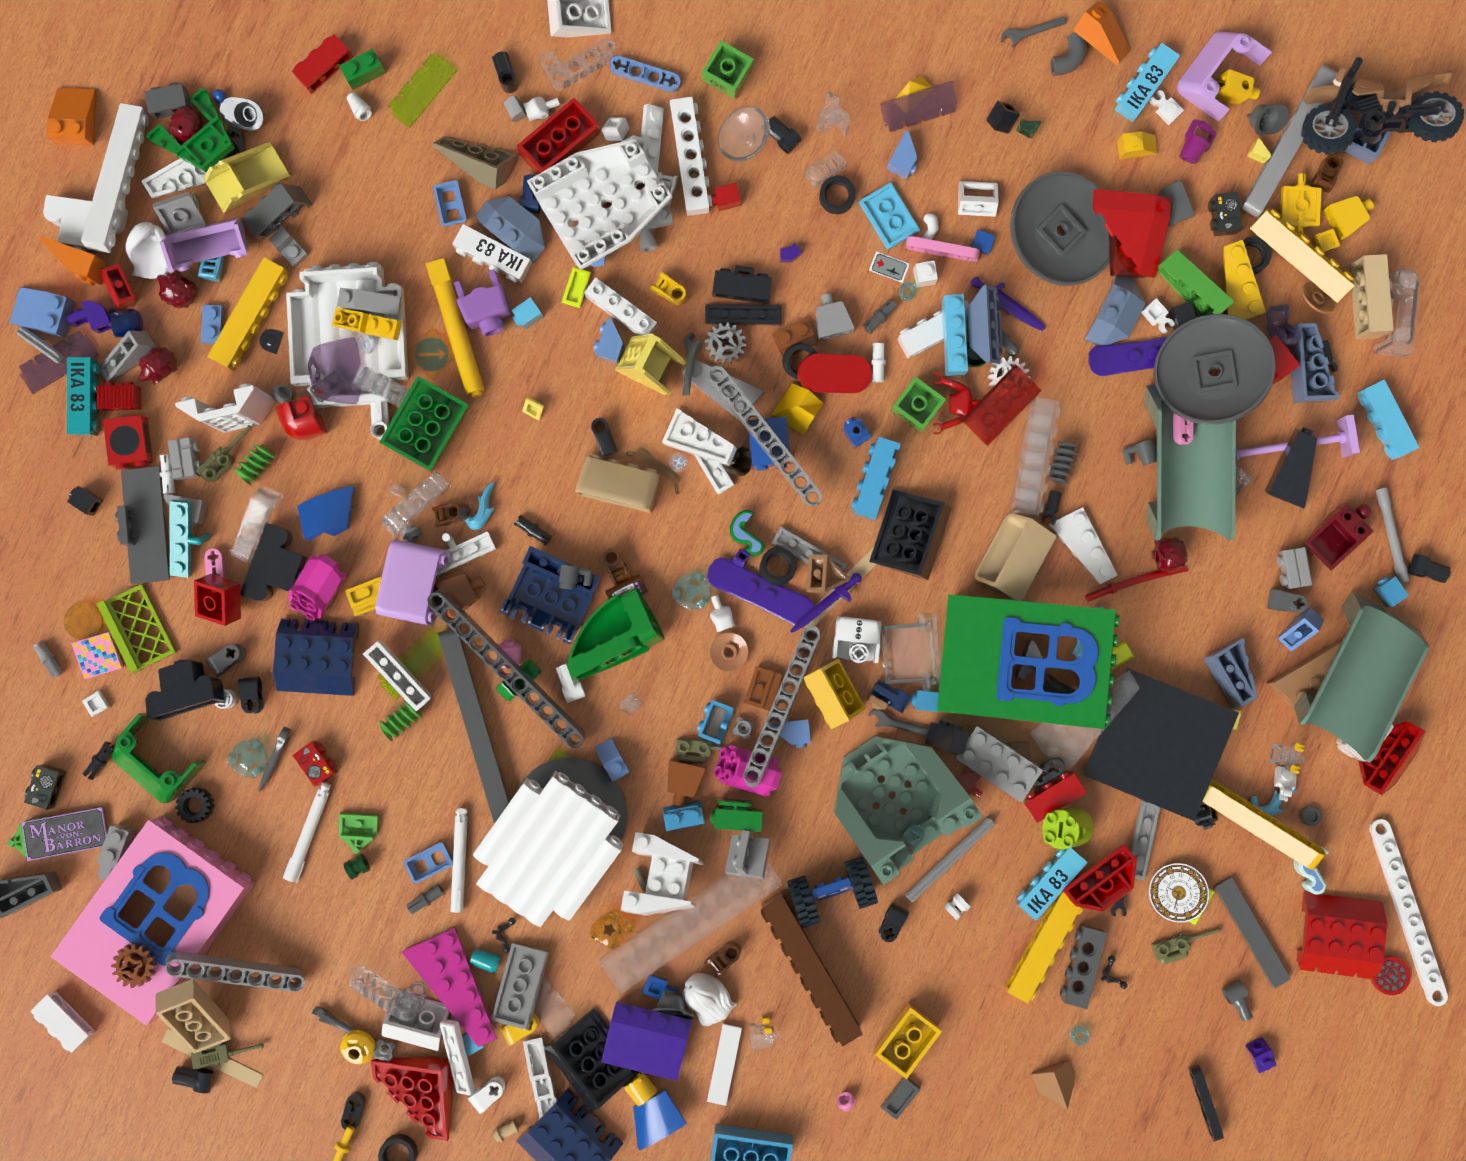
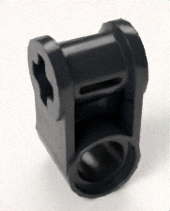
[238,676,264,714]
[879,903,909,942]

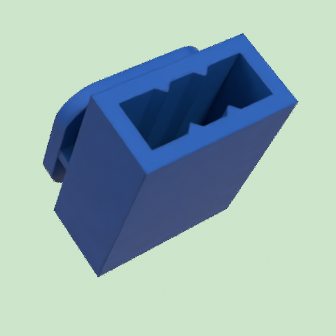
[748,416,791,471]

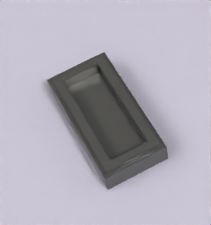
[881,1077,920,1120]

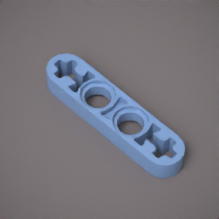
[610,56,681,93]

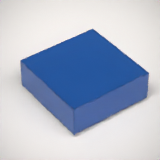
[971,230,995,255]

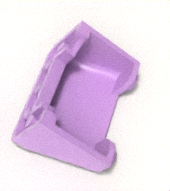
[375,539,450,626]

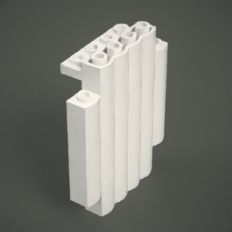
[286,262,409,408]
[473,770,624,927]

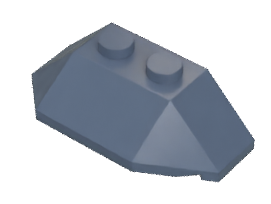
[475,196,546,263]
[1084,272,1145,346]
[967,285,1003,365]

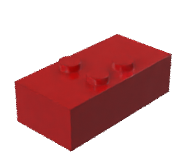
[517,98,600,175]

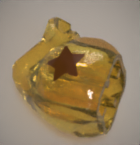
[590,909,636,949]

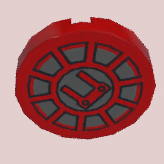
[1371,956,1411,996]

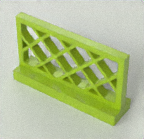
[97,584,176,674]

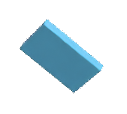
[858,182,920,251]

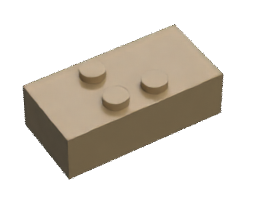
[1350,254,1394,340]
[155,979,231,1054]

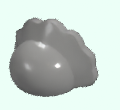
[271,385,292,404]

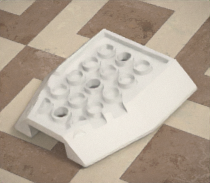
[527,139,673,270]

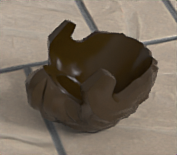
[722,446,751,476]

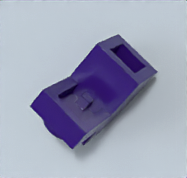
[66,301,117,334]

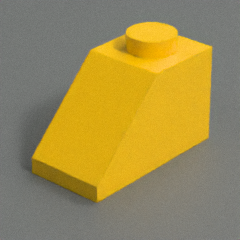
[1117,131,1158,159]

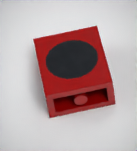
[103,415,153,470]

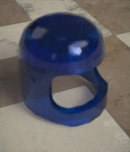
[110,308,143,338]

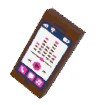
[605,574,648,599]

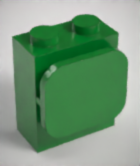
[711,798,763,832]

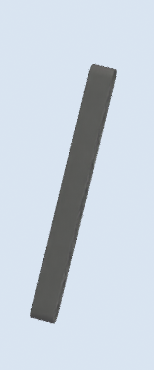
[427,590,585,748]
[438,629,509,823]

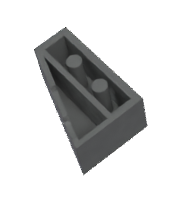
[241,183,313,239]
[0,872,63,919]

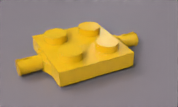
[1280,173,1322,235]

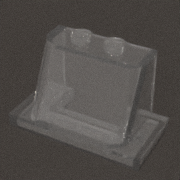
[881,613,941,691]

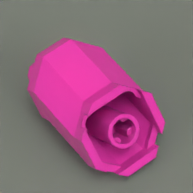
[288,554,346,621]
[714,745,782,797]

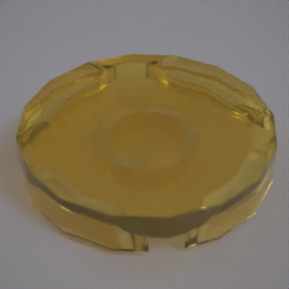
[64,602,104,640]

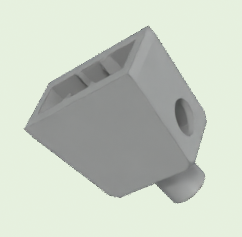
[816,293,854,341]

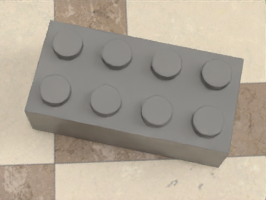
[956,725,1043,803]

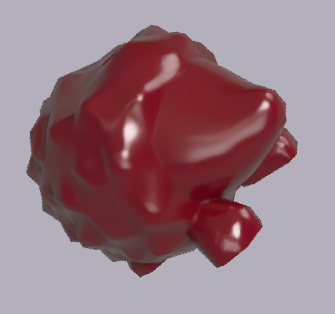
[169,107,204,145]
[157,270,197,309]
[138,346,178,385]
[1151,537,1188,572]

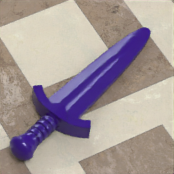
[970,277,1045,331]

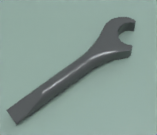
[1000,17,1067,47]
[682,332,702,396]
[868,710,929,736]
[259,726,291,791]
[312,1006,376,1043]

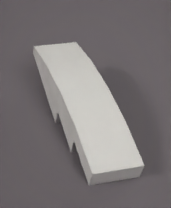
[523,1037,557,1118]

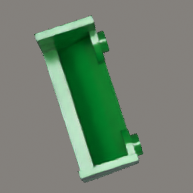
[112,713,206,803]

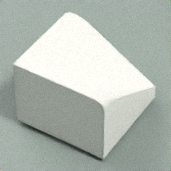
[601,117,630,141]

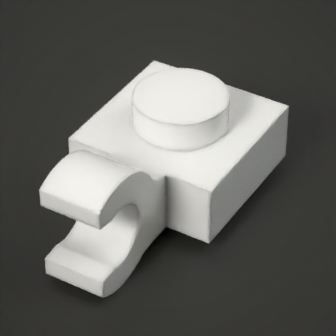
[1274,766,1296,801]

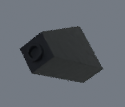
[1265,427,1317,508]

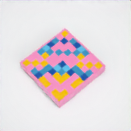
[71,631,123,679]

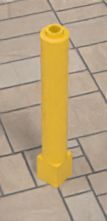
[426,258,485,398]

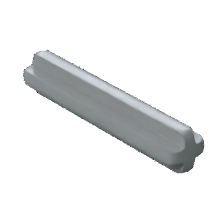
[17,327,63,363]

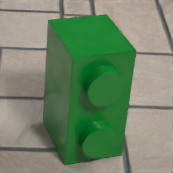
[339,49,386,90]

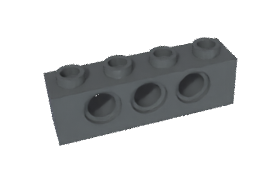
[1060,924,1107,1009]

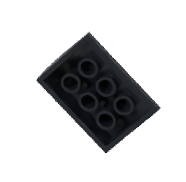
[869,490,952,580]
[544,1008,639,1111]

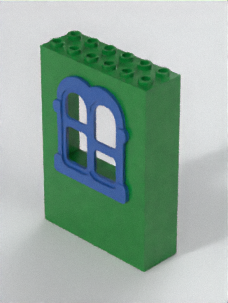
[937,594,1120,729]

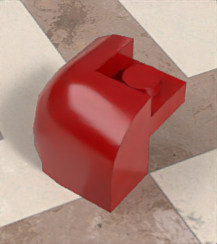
[275,396,327,440]

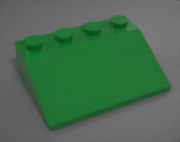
[379,376,470,473]

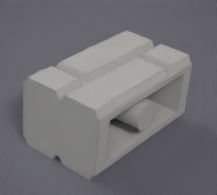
[168,437,202,481]
[1276,547,1313,589]

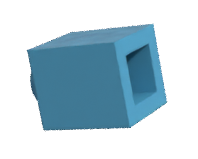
[1373,576,1409,607]
[911,690,939,712]

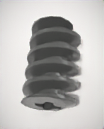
[1046,441,1079,484]

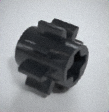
[1194,804,1218,830]

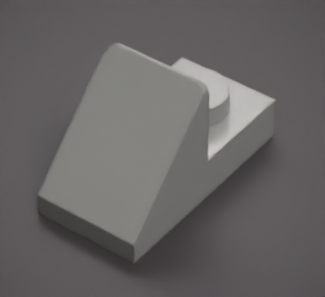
[269,227,308,268]
[1014,641,1043,679]

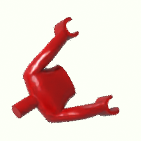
[932,373,985,435]

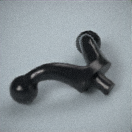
[492,917,516,953]
[1101,955,1128,989]

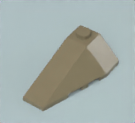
[433,137,518,189]

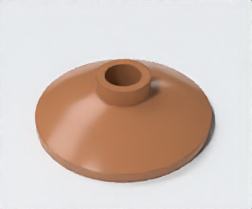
[1302,282,1335,313]
[710,633,748,671]

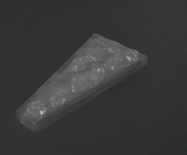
[1029,671,1140,777]

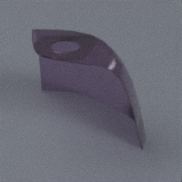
[308,337,361,404]

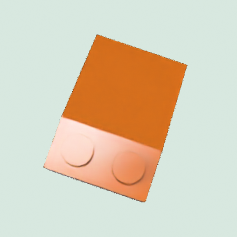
[1073,1,1131,65]
[47,88,96,146]
[39,236,109,286]

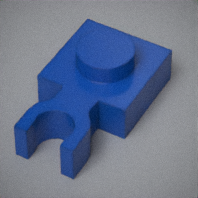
[642,973,679,999]

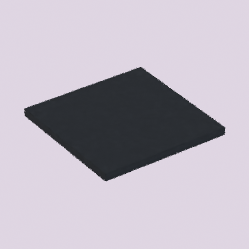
[1083,668,1239,821]

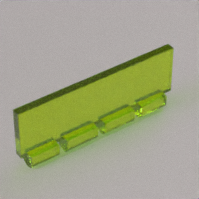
[388,54,457,128]
[377,629,444,701]

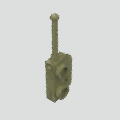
[196,425,252,483]
[676,739,746,763]
[1151,927,1221,965]
[191,1042,264,1069]

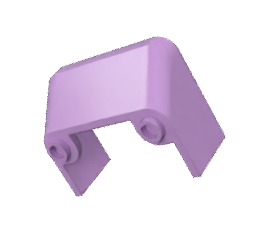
[1177,31,1272,122]
[160,217,249,273]

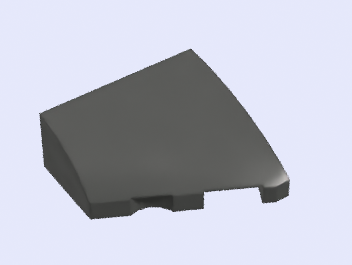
[1159,180,1195,228]

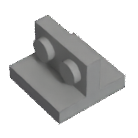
[153,191,207,234]
[725,830,771,879]

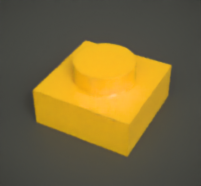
[1314,228,1340,252]

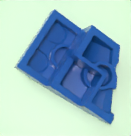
[297,486,355,541]
[633,1089,687,1151]

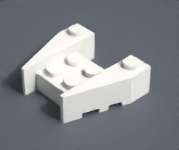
[621,832,704,916]

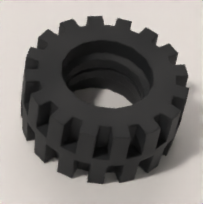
[175,788,214,823]

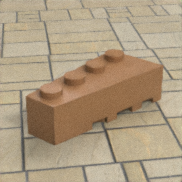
[1267,643,1341,710]

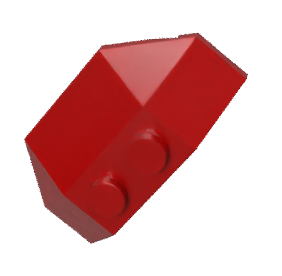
[1359,721,1425,796]
[1062,844,1137,912]

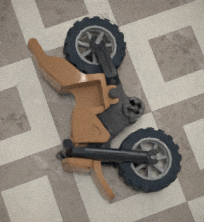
[1301,57,1465,155]

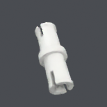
[871,343,886,382]
[160,455,176,494]

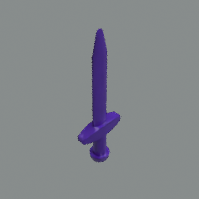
[790,573,862,633]

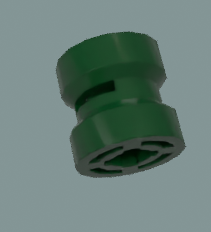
[343,854,370,880]

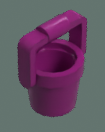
[1179,119,1216,164]

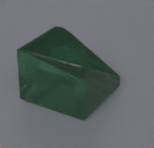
[1016,119,1041,139]

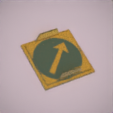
[407,328,455,381]

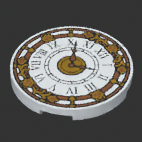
[1148,863,1209,922]

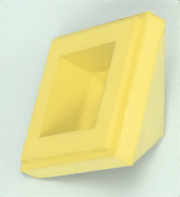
[522,397,544,420]

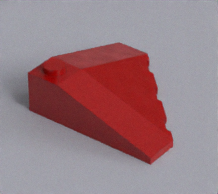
[1092,189,1171,278]
[371,1056,453,1141]

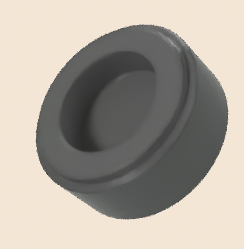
[1300,806,1322,826]

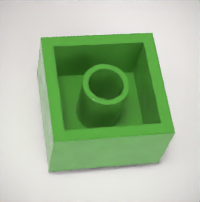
[702,40,754,99]
[890,376,946,433]

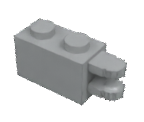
[97,823,137,880]

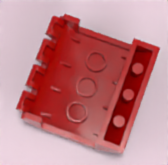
[1296,891,1388,979]

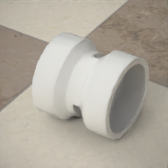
[849,644,869,663]
[215,689,238,709]
[944,893,971,920]

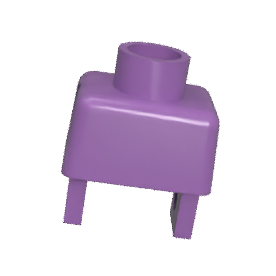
[454,269,511,337]

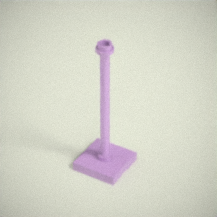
[1236,414,1360,461]

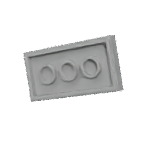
[491,943,550,1030]

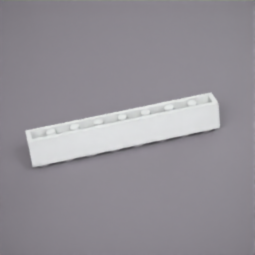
[81,103,149,253]

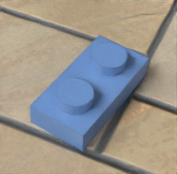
[201,305,224,344]

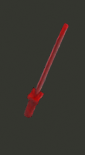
[1085,567,1188,602]

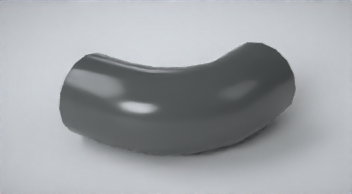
[1050,33,1087,76]

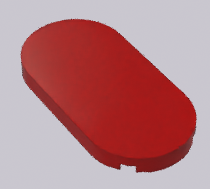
[797,353,872,393]

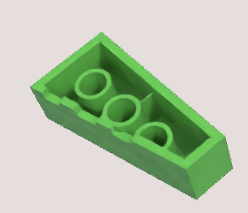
[1157,249,1235,317]

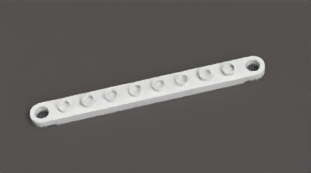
[1369,819,1448,1006]

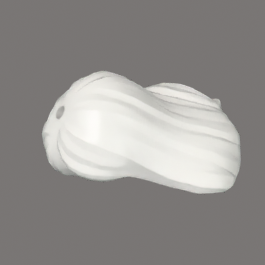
[126,222,169,279]
[682,973,737,1026]

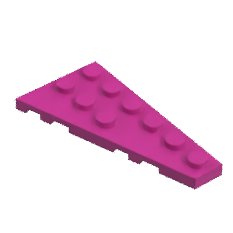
[401,928,498,1047]

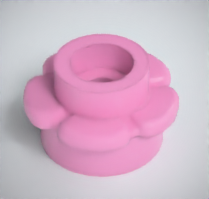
[837,1092,856,1111]

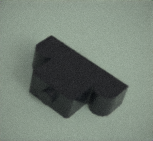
[241,522,307,602]
[145,660,225,721]

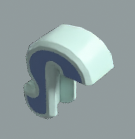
[1293,847,1329,894]

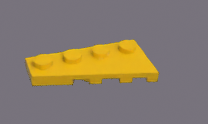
[1223,240,1266,320]

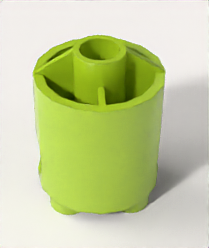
[1042,807,1094,849]

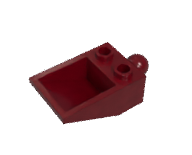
[1304,503,1374,571]

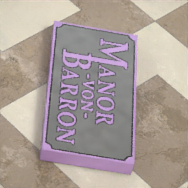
[21,807,107,861]

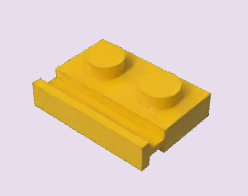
[345,577,382,617]

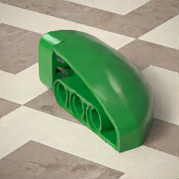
[567,587,665,680]

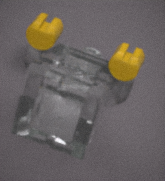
[1269,743,1305,774]
[749,1015,782,1050]

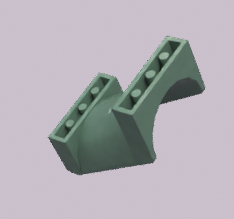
[1144,385,1236,541]
[1294,591,1429,763]

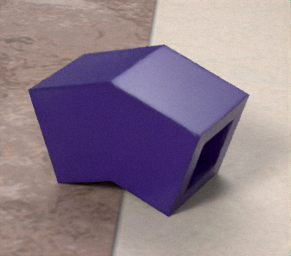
[780,243,802,263]
[732,548,750,568]

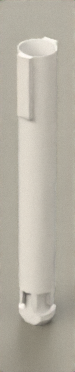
[283,782,331,883]
[450,808,468,913]

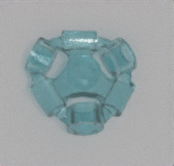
[672,571,711,611]
[227,739,267,778]

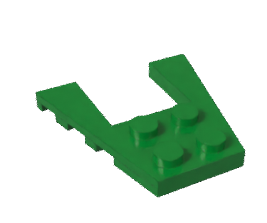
[145,87,235,173]

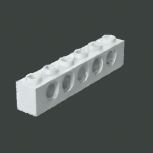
[670,97,712,216]

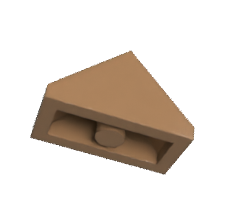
[806,555,850,593]
[1031,1060,1075,1109]

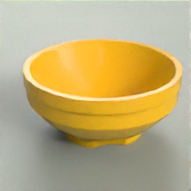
[340,1030,376,1065]

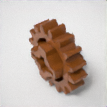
[111,943,158,988]

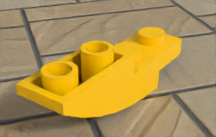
[332,307,402,341]

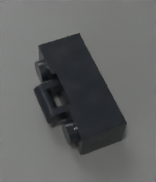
[712,265,772,304]

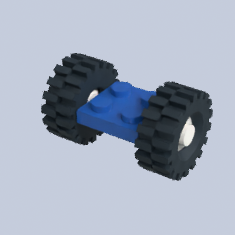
[787,856,878,928]

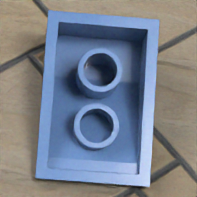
[9,287,76,338]

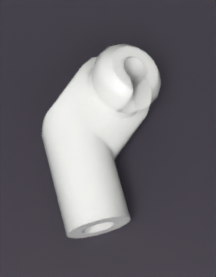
[922,213,939,240]

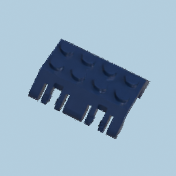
[500,546,601,645]
[273,618,359,696]
[516,1088,623,1161]

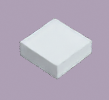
[82,691,111,717]

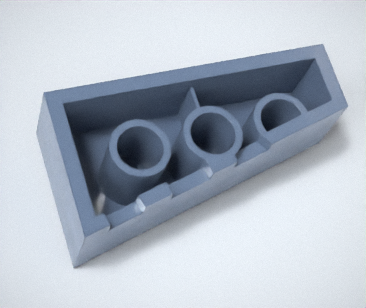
[1288,323,1340,404]

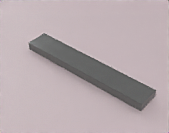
[1214,877,1291,989]

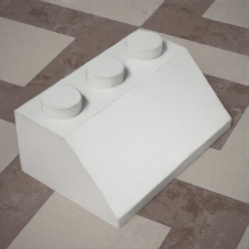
[382,991,450,1051]

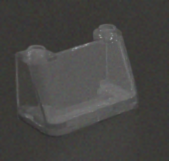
[1374,268,1422,357]

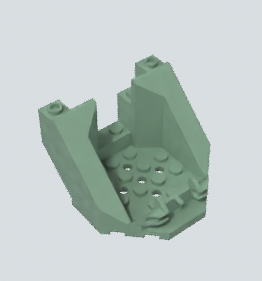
[833,736,983,885]

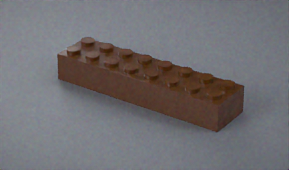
[760,892,863,1047]

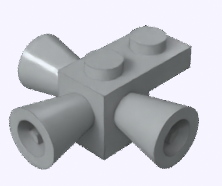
[637,204,673,252]

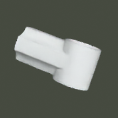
[370,401,389,440]
[556,664,586,703]

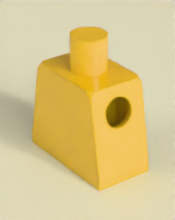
[1214,69,1260,104]
[1322,196,1374,241]

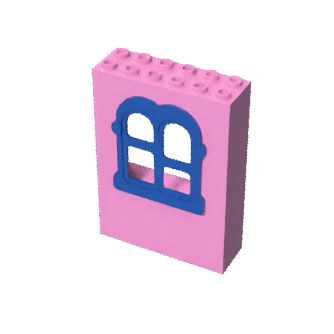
[51,816,255,1026]

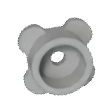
[402,525,422,542]
[733,717,754,739]
[373,1040,395,1061]

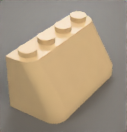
[575,454,660,513]
[975,513,1057,601]

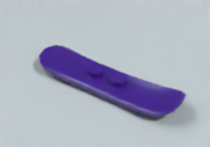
[1089,337,1167,376]
[707,558,814,625]

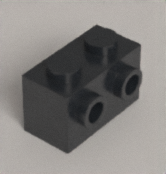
[925,720,969,755]

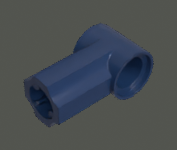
[519,174,541,214]
[870,679,912,714]

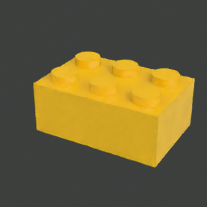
[803,658,866,729]
[873,1003,942,1079]

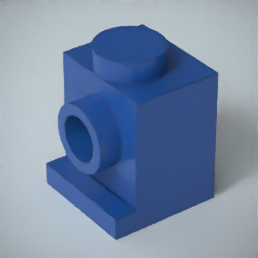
[842,417,872,449]

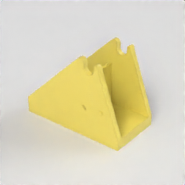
[204,142,291,214]
[615,333,686,396]

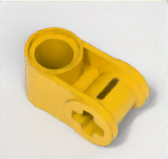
[650,272,687,306]
[500,1013,539,1046]

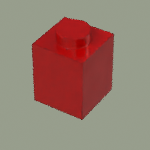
[711,182,741,212]

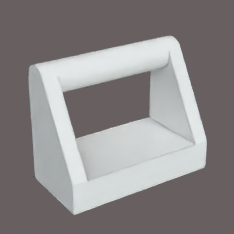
[958,181,999,217]

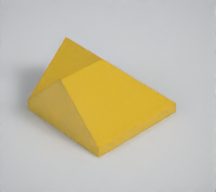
[771,383,824,436]

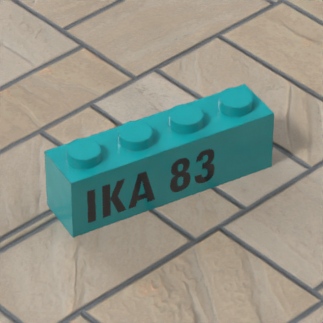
[67,357,100,436]

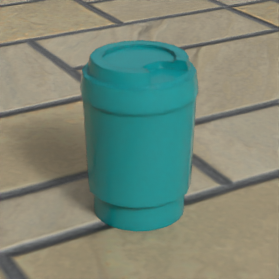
[470,948,501,973]

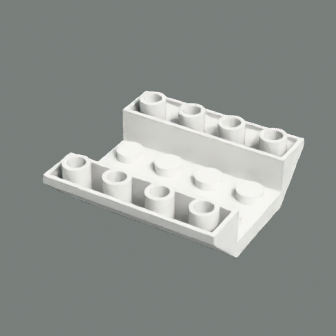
[175,383,275,433]

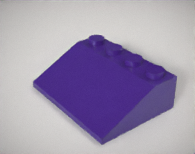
[601,1002,692,1081]

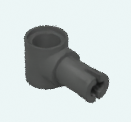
[1222,980,1253,1021]

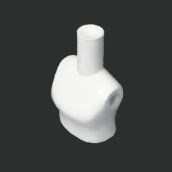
[523,97,560,122]
[710,595,736,632]

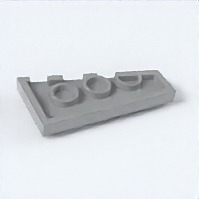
[681,359,764,421]

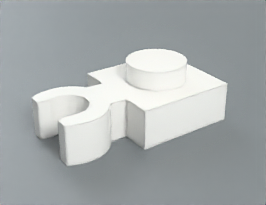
[1149,90,1184,126]
[1141,298,1175,333]

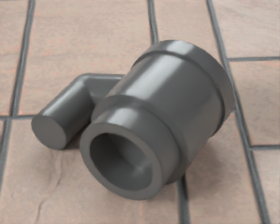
[1122,439,1157,466]
[559,565,593,590]

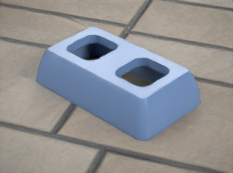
[433,180,466,227]
[404,842,453,884]

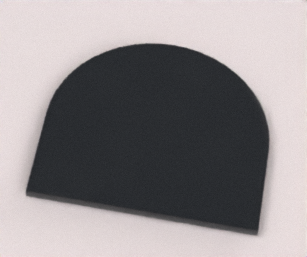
[259,329,284,354]

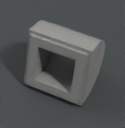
[504,95,527,122]

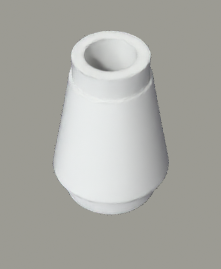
[347,92,372,121]

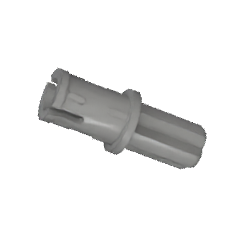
[33,641,62,678]

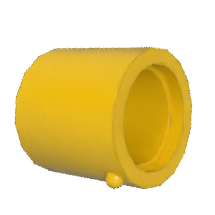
[624,1072,658,1106]

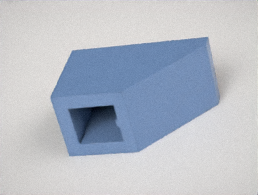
[593,318,624,364]

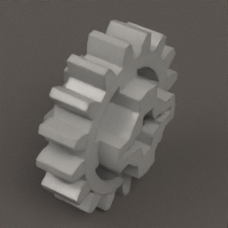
[705,322,746,365]

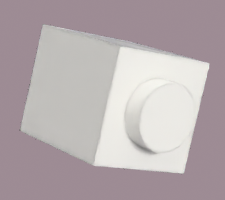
[913,261,938,288]

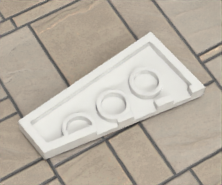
[141,158,219,199]
[662,408,737,466]
[1048,507,1118,584]

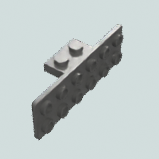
[115,466,170,584]

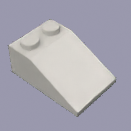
[547,0,611,37]

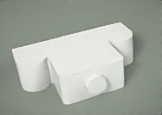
[43,195,128,252]

